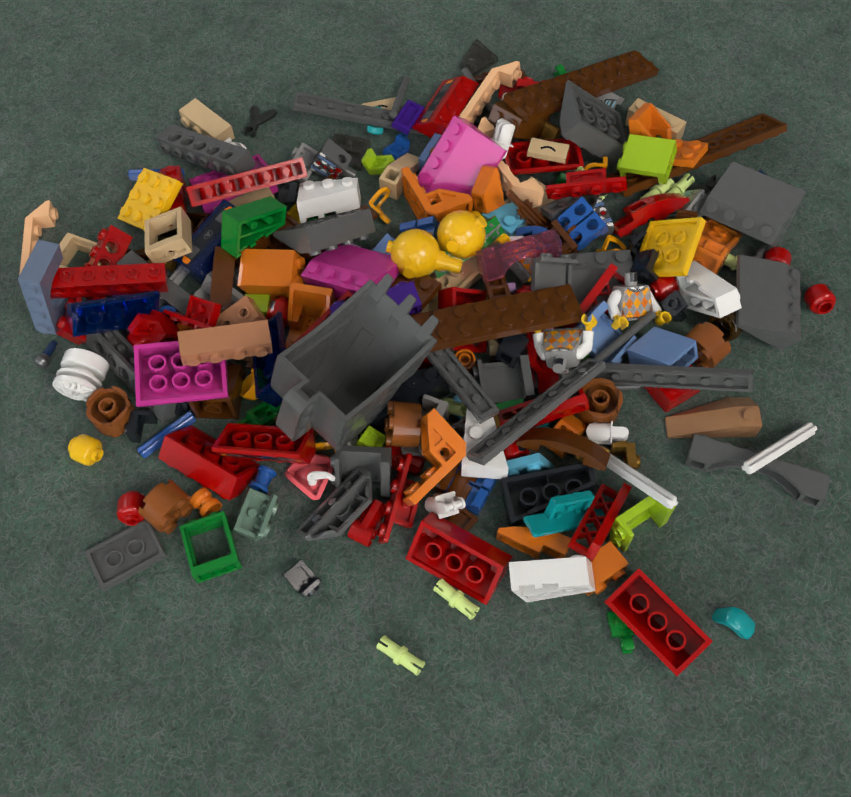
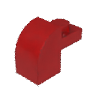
[128,310,180,343]

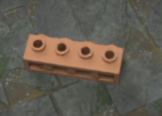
[216,295,266,326]
[177,320,272,366]

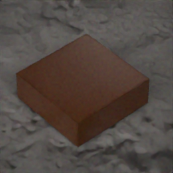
[447,508,478,532]

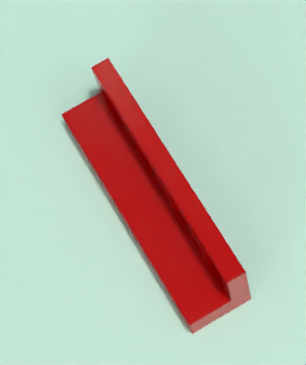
[563,263,625,329]
[498,388,590,428]
[567,483,632,561]

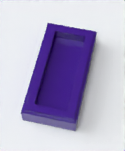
[392,99,425,135]

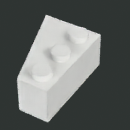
[297,177,361,223]
[676,261,742,318]
[461,409,508,479]
[509,555,596,602]

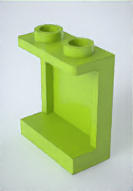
[617,134,677,185]
[609,496,676,552]

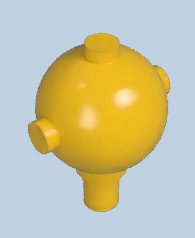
[437,210,487,259]
[386,229,463,278]

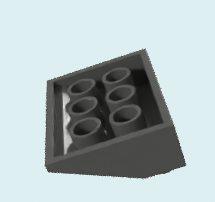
[559,80,628,166]
[700,161,807,247]
[273,208,376,256]
[552,250,633,315]
[735,254,801,350]

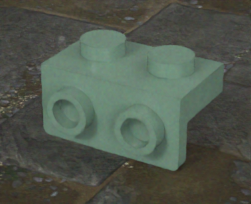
[232,488,279,541]

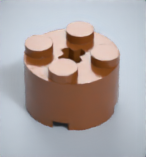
[684,322,731,368]
[576,378,623,425]
[86,386,136,438]
[384,401,422,448]
[138,479,194,534]

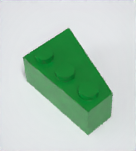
[221,196,287,258]

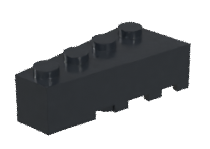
[500,463,597,527]

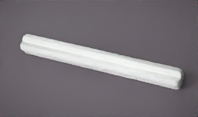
[742,422,817,474]
[607,453,678,509]

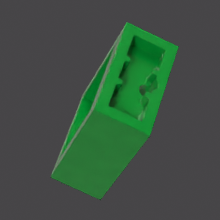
[179,511,243,583]

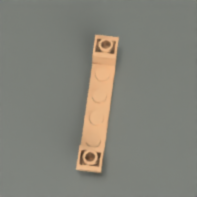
[459,61,522,124]
[478,117,544,206]
[19,200,59,275]

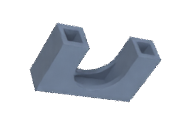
[18,240,69,335]

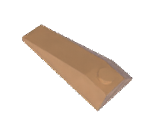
[665,397,762,438]

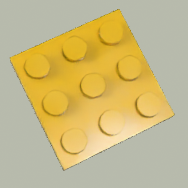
[117,168,183,231]
[639,217,706,277]

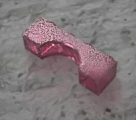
[476,229,562,283]

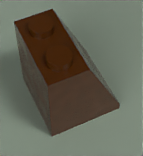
[488,100,551,140]
[188,363,246,420]

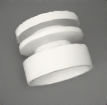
[52,348,109,402]

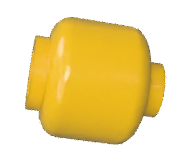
[68,434,104,466]

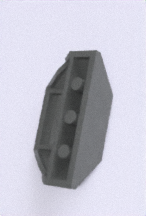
[295,466,372,541]

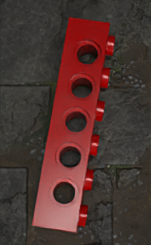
[186,157,308,207]
[55,225,133,345]
[50,263,168,299]

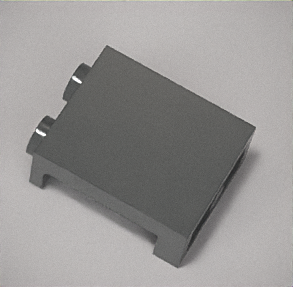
[531,253,578,291]
[472,355,535,404]
[331,445,392,497]

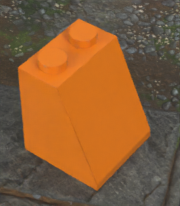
[237,249,306,300]

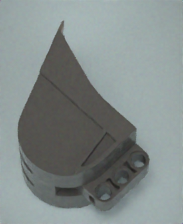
[271,274,439,451]

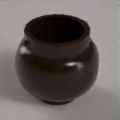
[708,311,744,342]

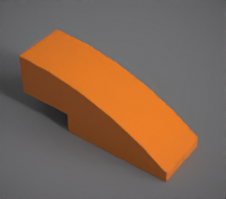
[496,526,571,560]

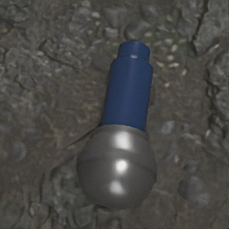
[34,340,58,368]

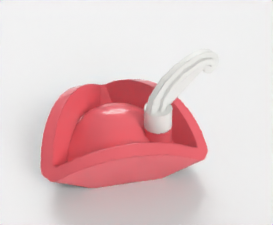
[284,454,335,500]

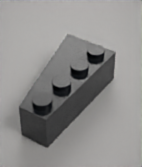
[366,366,451,431]

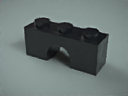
[473,334,530,368]

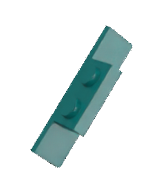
[523,490,605,537]

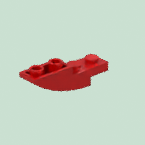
[613,193,690,238]

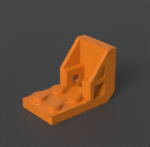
[628,103,708,168]
[401,167,473,223]
[674,217,743,277]
[283,282,335,351]
[402,408,466,506]

